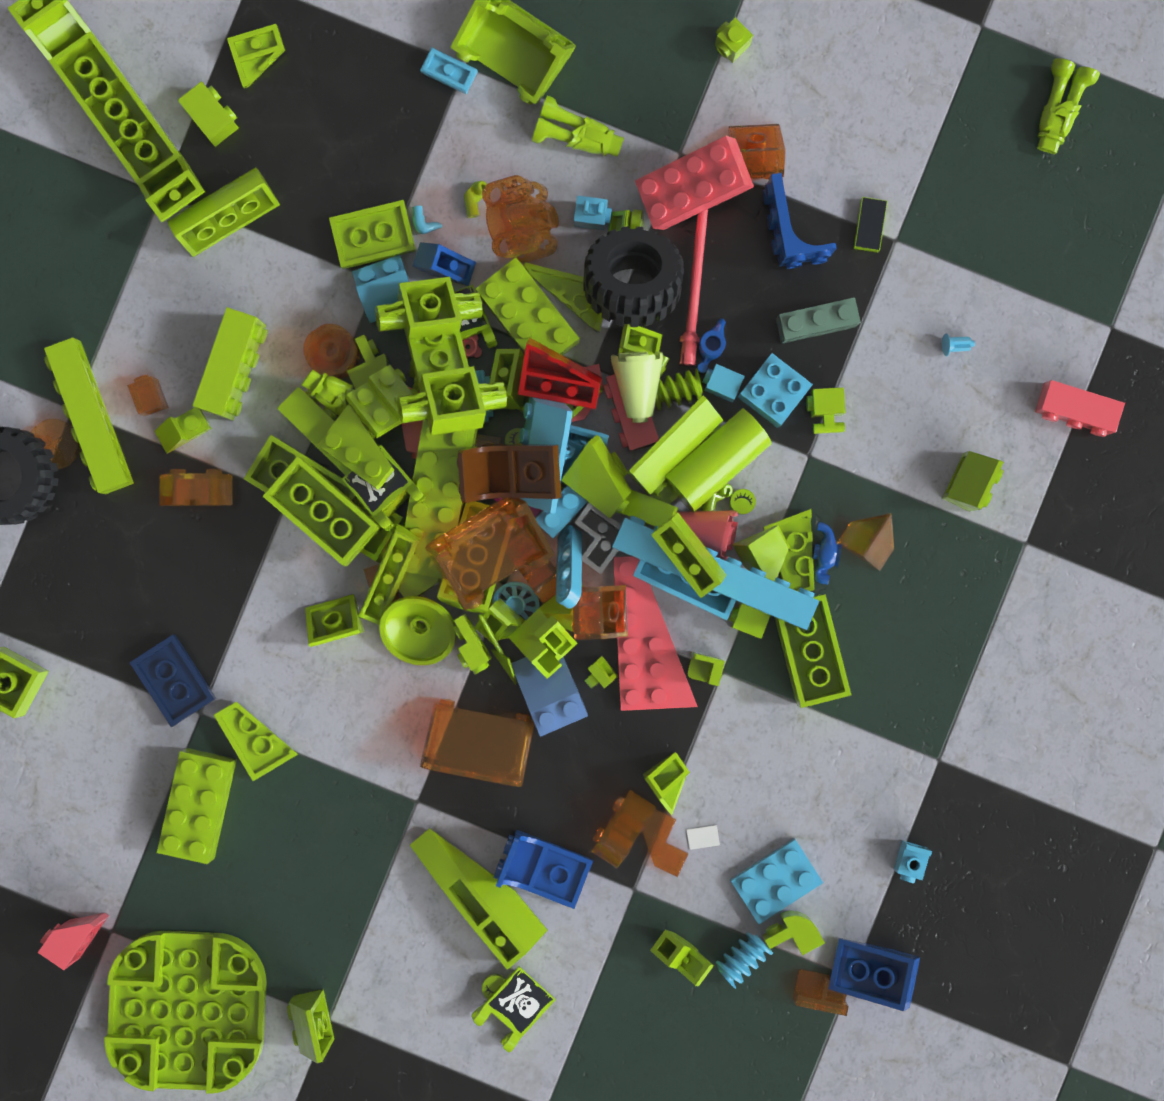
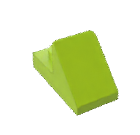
[154,407,212,454]

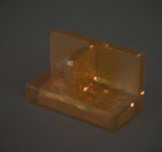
[793,969,849,1016]

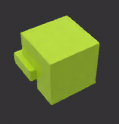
[508,609,577,679]

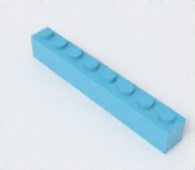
[612,515,819,630]

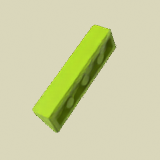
[358,524,420,625]

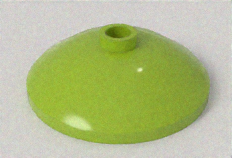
[379,596,456,665]

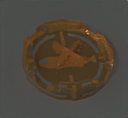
[31,419,80,469]

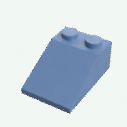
[511,657,588,737]

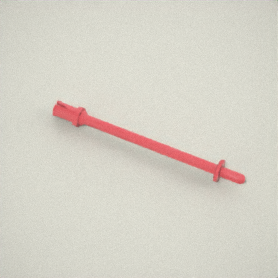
[679,209,708,366]

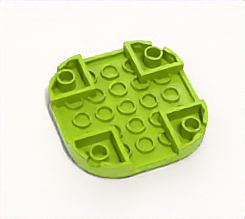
[104,931,267,1094]

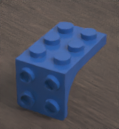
[762,173,837,269]
[493,830,593,909]

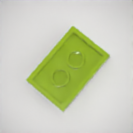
[329,200,416,269]

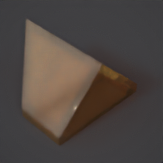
[837,513,894,571]

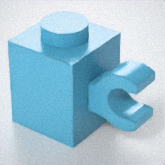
[574,196,612,231]

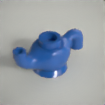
[697,318,726,373]
[813,522,842,585]

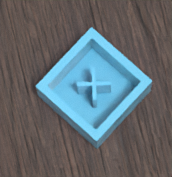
[738,353,813,428]

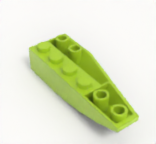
[410,828,548,970]

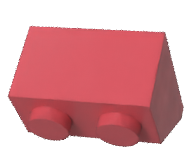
[38,913,109,970]

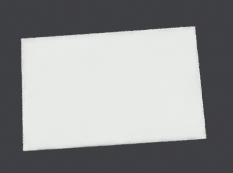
[687,825,720,850]

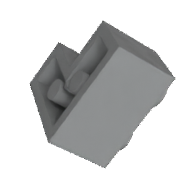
[574,503,621,575]

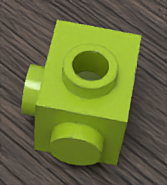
[715,17,754,63]

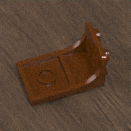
[457,444,561,503]

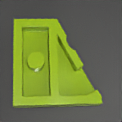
[227,24,285,88]

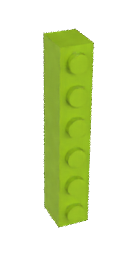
[44,338,134,494]
[277,386,410,517]

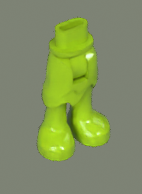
[1037,58,1100,154]
[531,95,624,157]
[302,369,375,439]

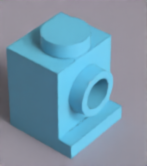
[894,840,932,883]

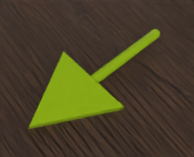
[478,614,517,685]

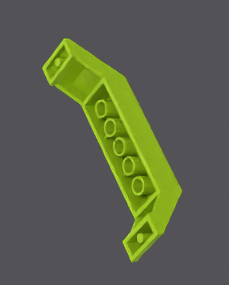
[8,0,205,222]

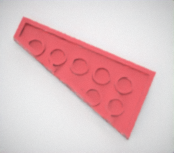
[613,556,698,711]

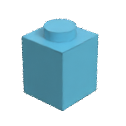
[703,364,745,402]

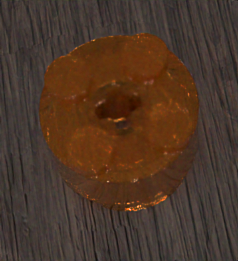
[303,324,359,379]

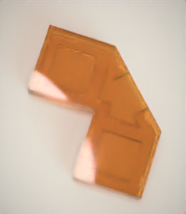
[642,808,688,877]

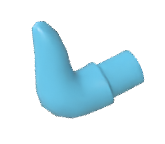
[412,206,443,234]

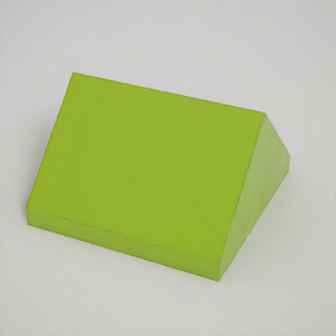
[305,594,365,647]

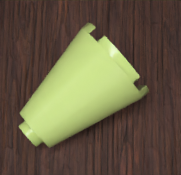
[611,352,663,423]

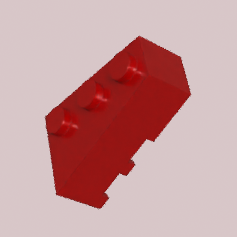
[518,338,602,409]

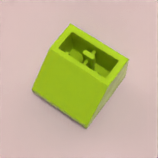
[942,451,1004,512]

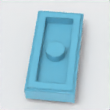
[420,47,478,95]

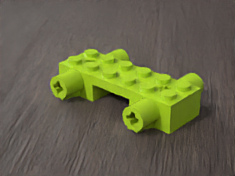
[375,277,507,436]

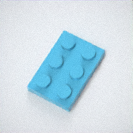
[730,838,823,924]

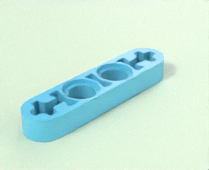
[556,525,582,608]

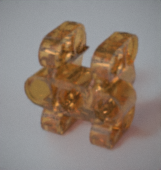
[482,175,559,263]

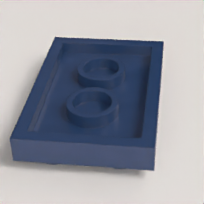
[130,634,217,727]

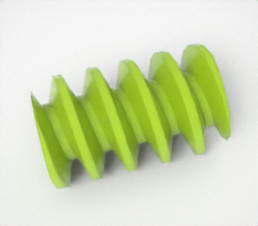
[655,368,703,411]

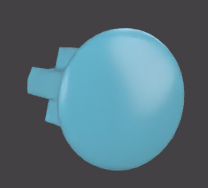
[942,333,975,356]

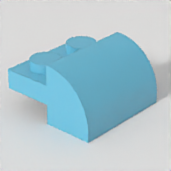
[352,255,410,323]

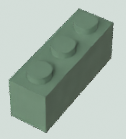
[776,297,861,344]

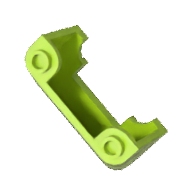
[450,0,576,105]

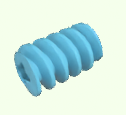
[716,932,773,989]

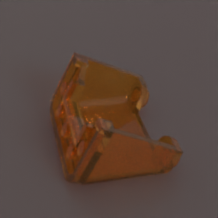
[425,498,555,610]
[420,698,535,787]

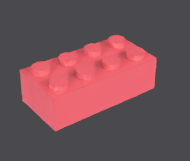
[635,136,754,230]

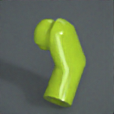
[464,181,488,218]
[702,484,733,511]

